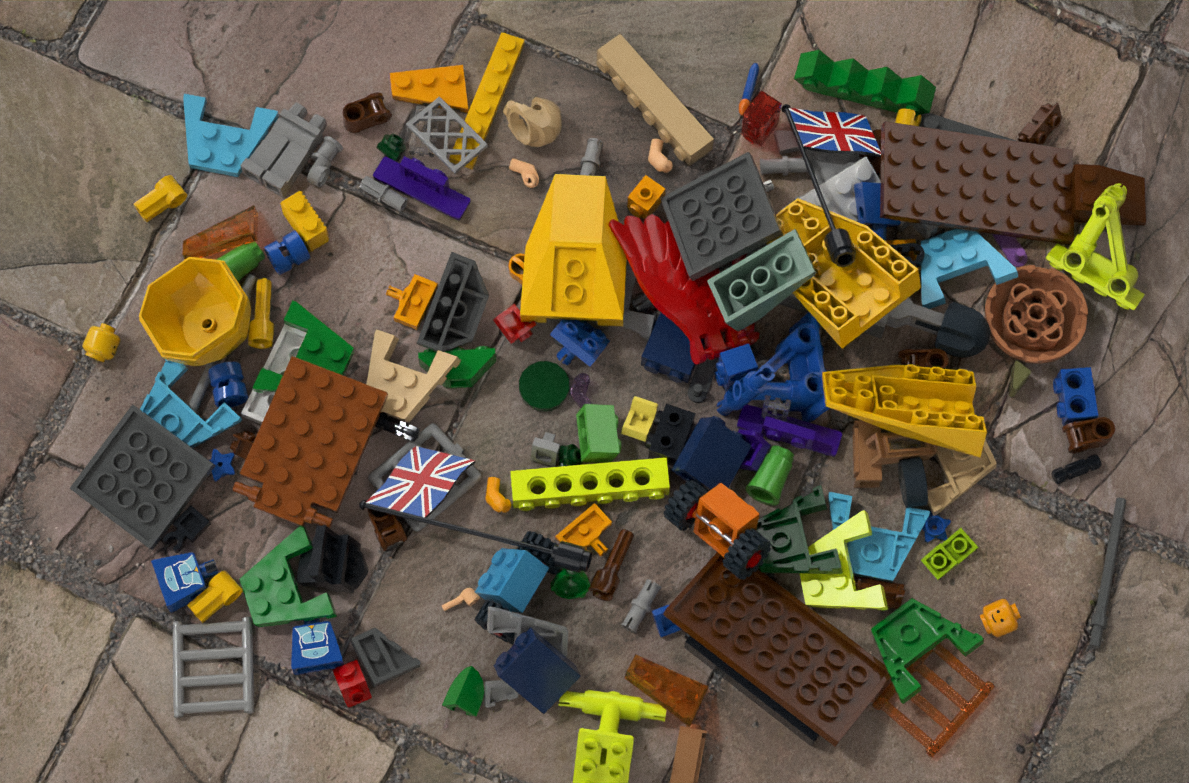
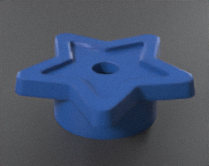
[209,449,235,482]
[922,511,951,543]

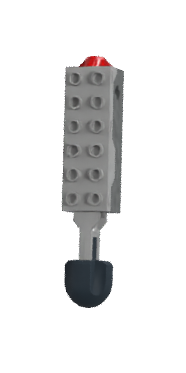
[732,244,990,358]

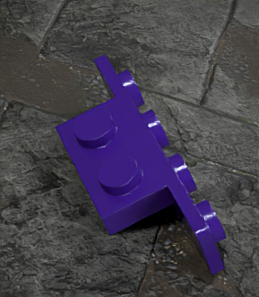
[373,156,471,220]
[737,404,842,457]

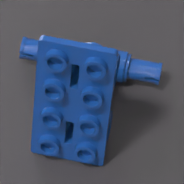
[716,312,830,423]

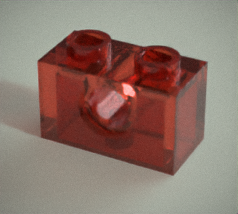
[741,90,782,147]

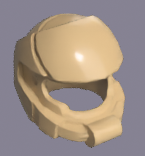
[503,97,562,147]

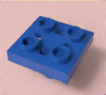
[550,319,610,367]

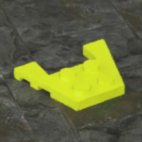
[799,510,888,610]

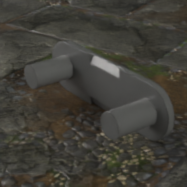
[688,347,719,403]

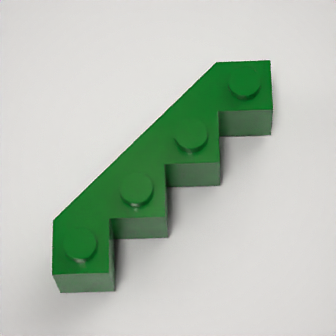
[794,50,936,117]

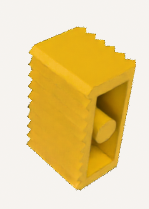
[280,191,329,252]

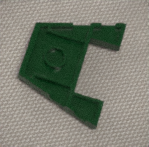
[756,485,843,574]

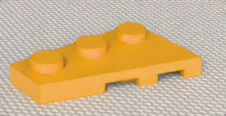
[390,65,469,113]

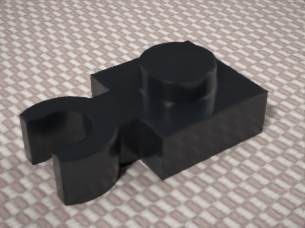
[163,505,211,553]

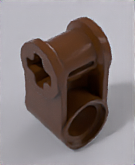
[342,92,392,133]
[898,349,949,369]
[1062,417,1115,454]
[367,509,408,552]

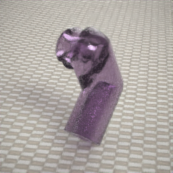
[570,373,593,409]

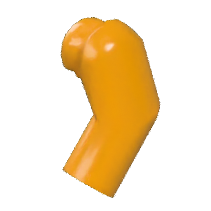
[485,477,511,513]

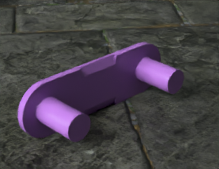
[992,234,1027,267]

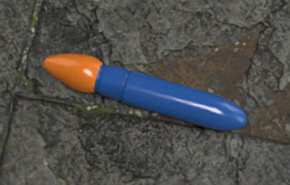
[739,63,759,116]

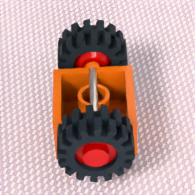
[663,480,771,580]

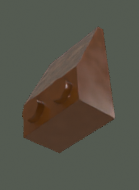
[1071,164,1146,226]

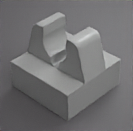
[530,432,560,467]

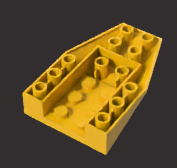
[520,174,627,327]
[766,198,921,348]
[822,364,987,457]

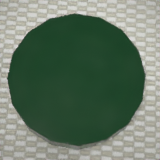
[519,361,569,412]

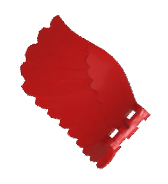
[608,214,760,365]

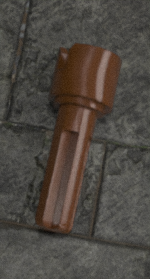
[588,529,634,601]

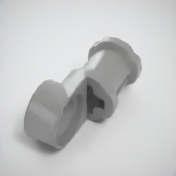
[307,136,343,188]

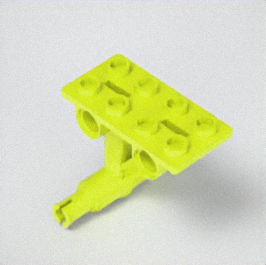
[1046,183,1145,310]
[558,690,667,783]

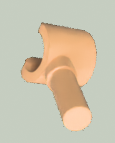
[442,588,480,611]

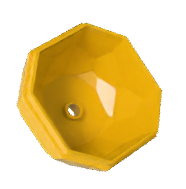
[139,257,251,366]

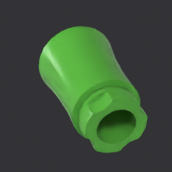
[215,240,265,282]
[746,445,794,506]

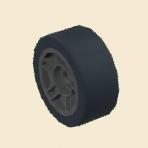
[898,457,928,508]

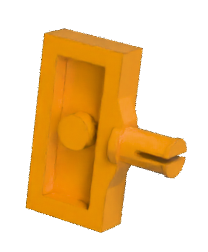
[386,274,438,330]
[555,503,612,557]

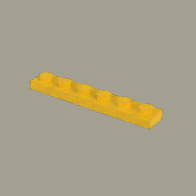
[449,32,525,170]

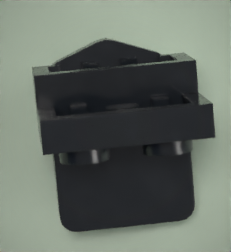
[296,525,369,594]

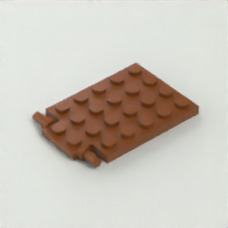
[233,356,388,528]

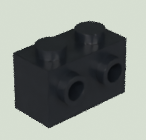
[645,403,696,466]

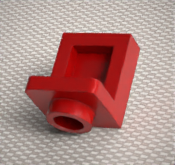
[493,303,537,344]
[332,659,372,708]

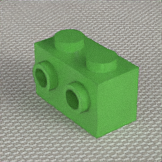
[576,404,621,463]

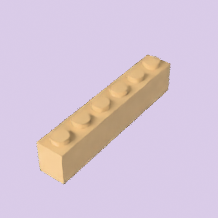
[596,34,714,166]

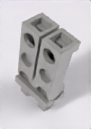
[240,102,327,198]

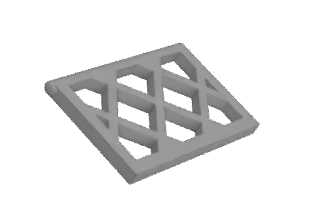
[406,96,488,174]

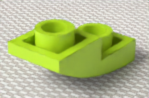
[921,528,979,580]

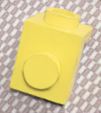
[621,396,658,442]

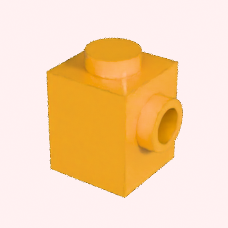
[627,175,666,219]

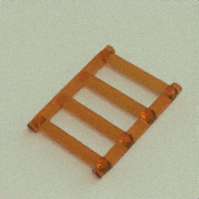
[872,643,995,758]

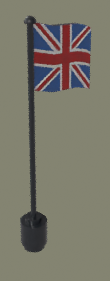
[781,104,881,267]
[359,446,592,573]

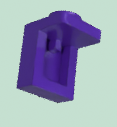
[738,428,771,471]

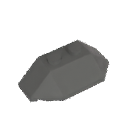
[416,252,489,352]

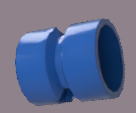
[263,230,311,275]
[208,362,248,408]

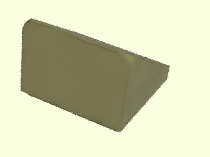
[1009,360,1031,398]

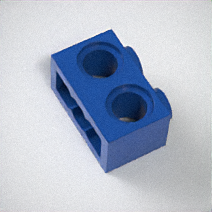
[714,344,758,393]
[1053,367,1098,426]

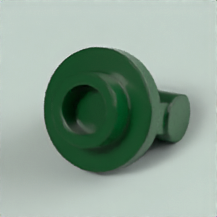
[376,133,406,162]
[559,444,582,467]

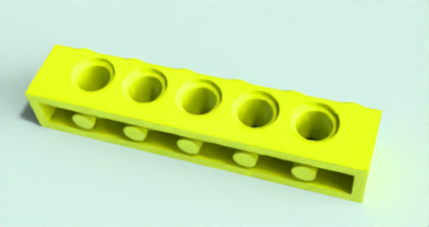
[510,457,670,511]

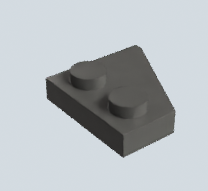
[350,628,421,688]

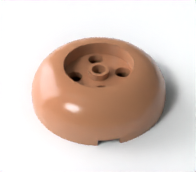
[985,265,1088,364]

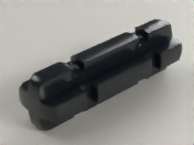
[375,413,420,442]
[1051,454,1102,484]

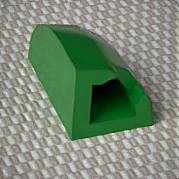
[442,666,485,716]

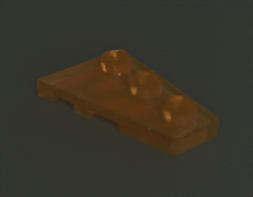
[182,205,258,259]
[624,654,709,727]

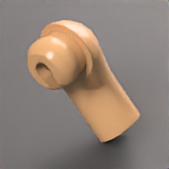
[648,139,673,173]
[509,158,539,188]

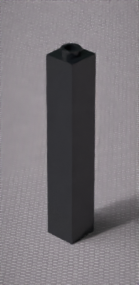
[684,633,820,746]

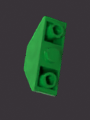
[418,346,496,389]

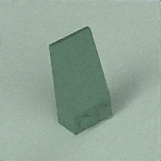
[707,229,817,332]

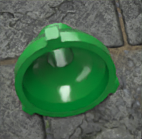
[550,569,590,599]

